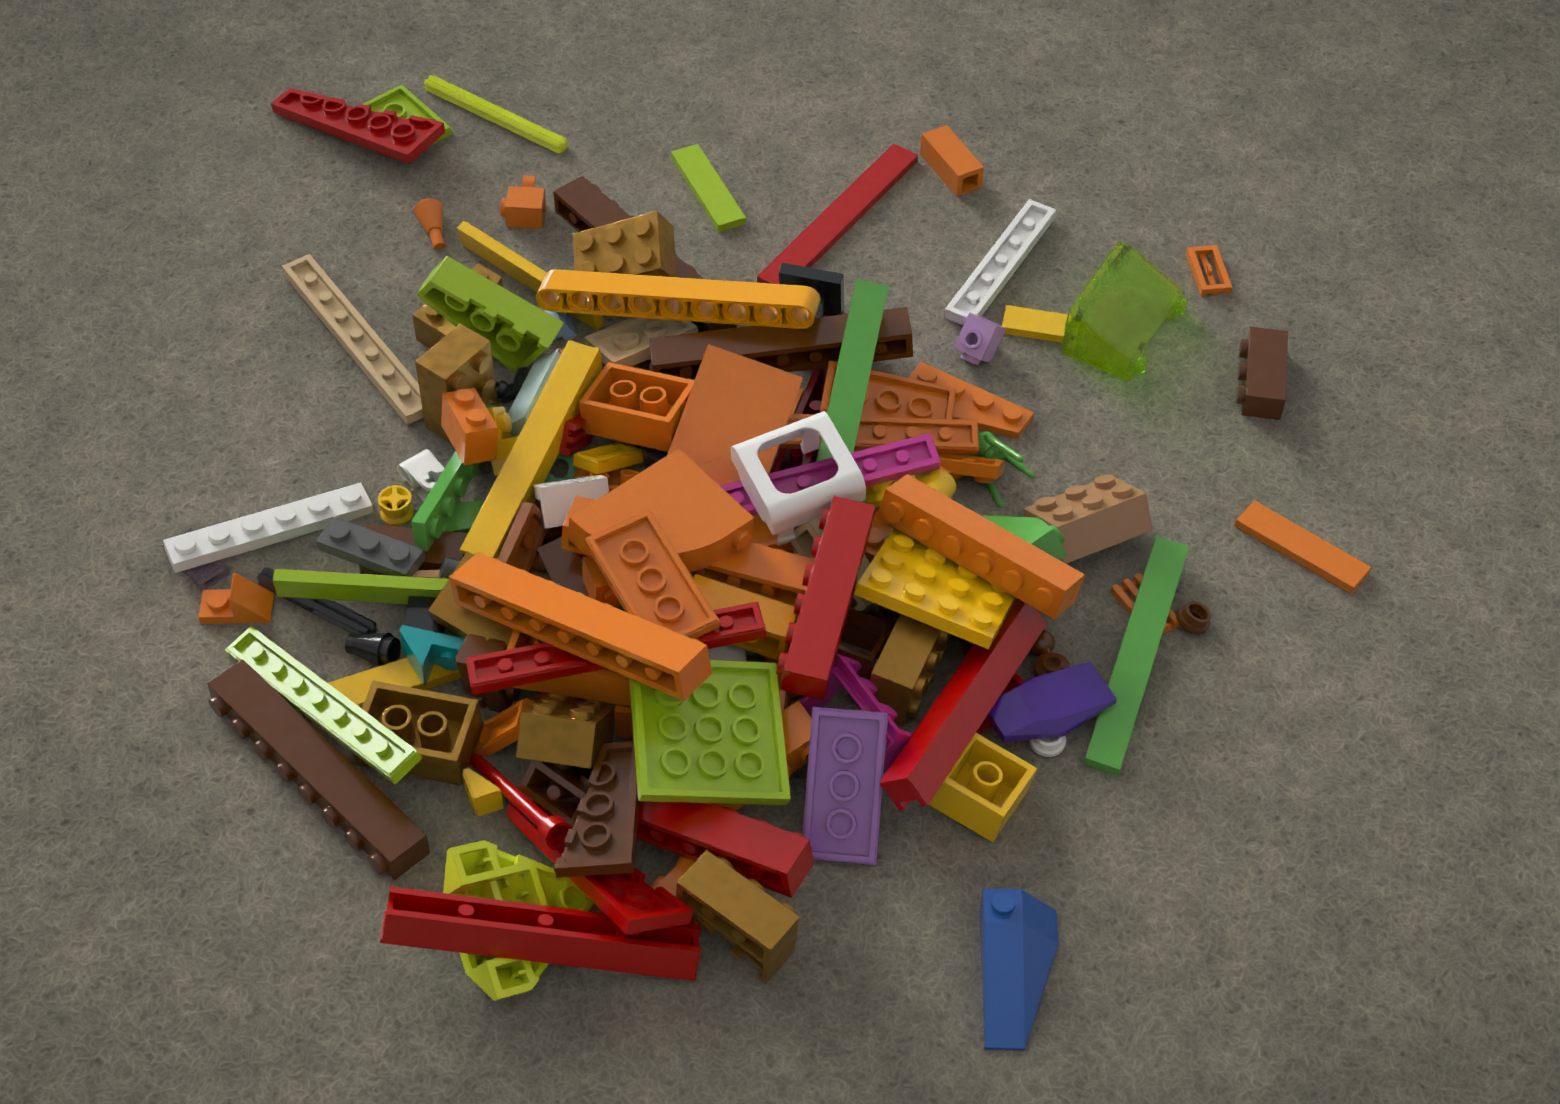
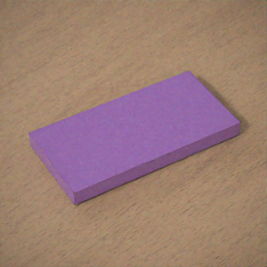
[803,707,888,865]

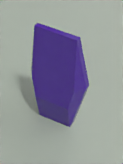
[986,661,1117,742]

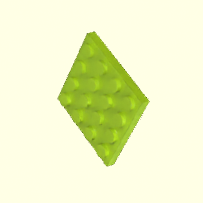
[629,660,791,805]

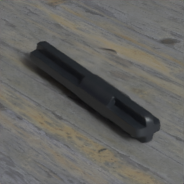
[257,567,377,634]

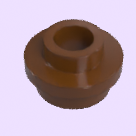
[1176,601,1211,634]

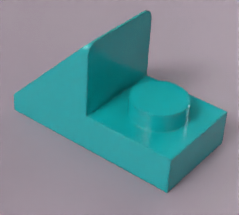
[400,625,465,686]

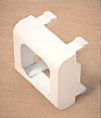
[731,411,866,546]

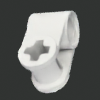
[397,449,444,502]

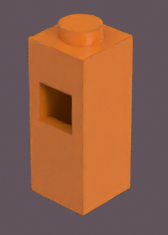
[920,125,984,197]

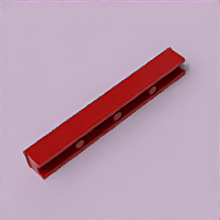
[879,599,1047,811]
[380,887,701,981]

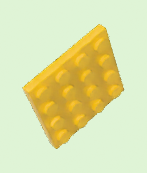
[854,527,1016,649]

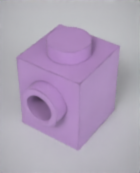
[953,312,1006,365]

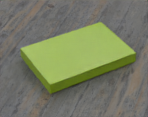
[359,85,453,145]

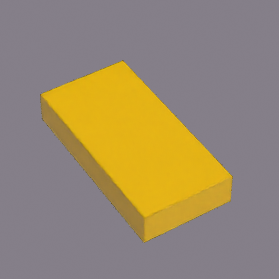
[1002,305,1068,343]
[573,441,643,475]

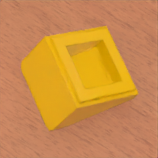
[462,768,504,817]

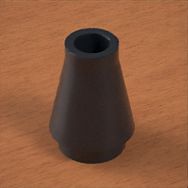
[345,633,401,666]

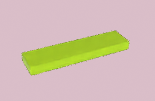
[671,144,746,233]

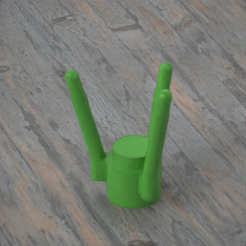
[974,431,1035,508]

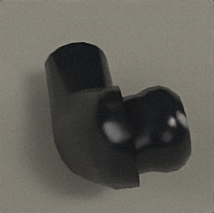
[495,367,530,403]

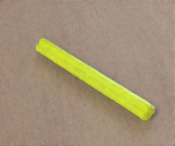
[424,75,568,154]

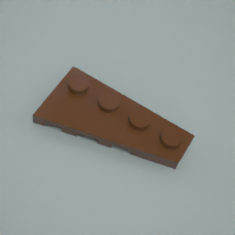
[554,741,639,878]

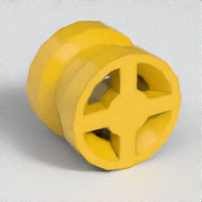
[378,485,414,526]

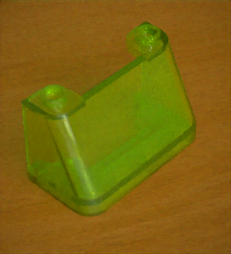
[1061,241,1188,382]

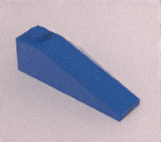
[979,888,1058,1051]

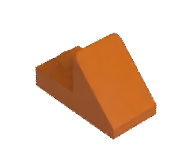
[198,573,275,624]

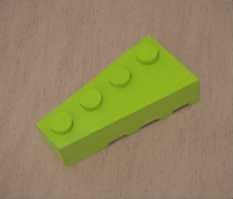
[416,256,564,373]

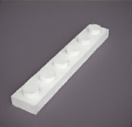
[944,199,1056,325]
[163,482,373,573]

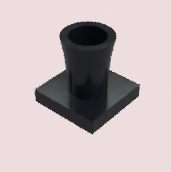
[779,263,844,318]

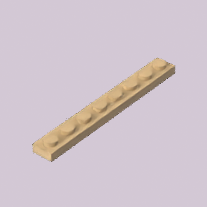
[282,254,424,425]

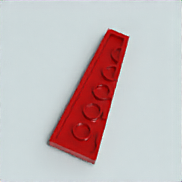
[271,88,445,165]
[506,800,694,934]

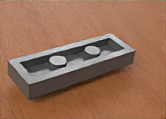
[316,517,426,577]

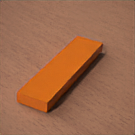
[1235,500,1371,594]

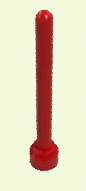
[470,754,572,850]

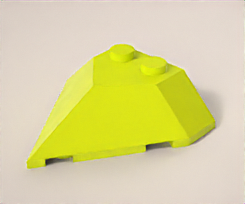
[443,840,594,1001]

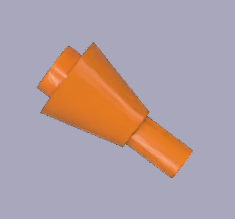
[413,198,445,250]

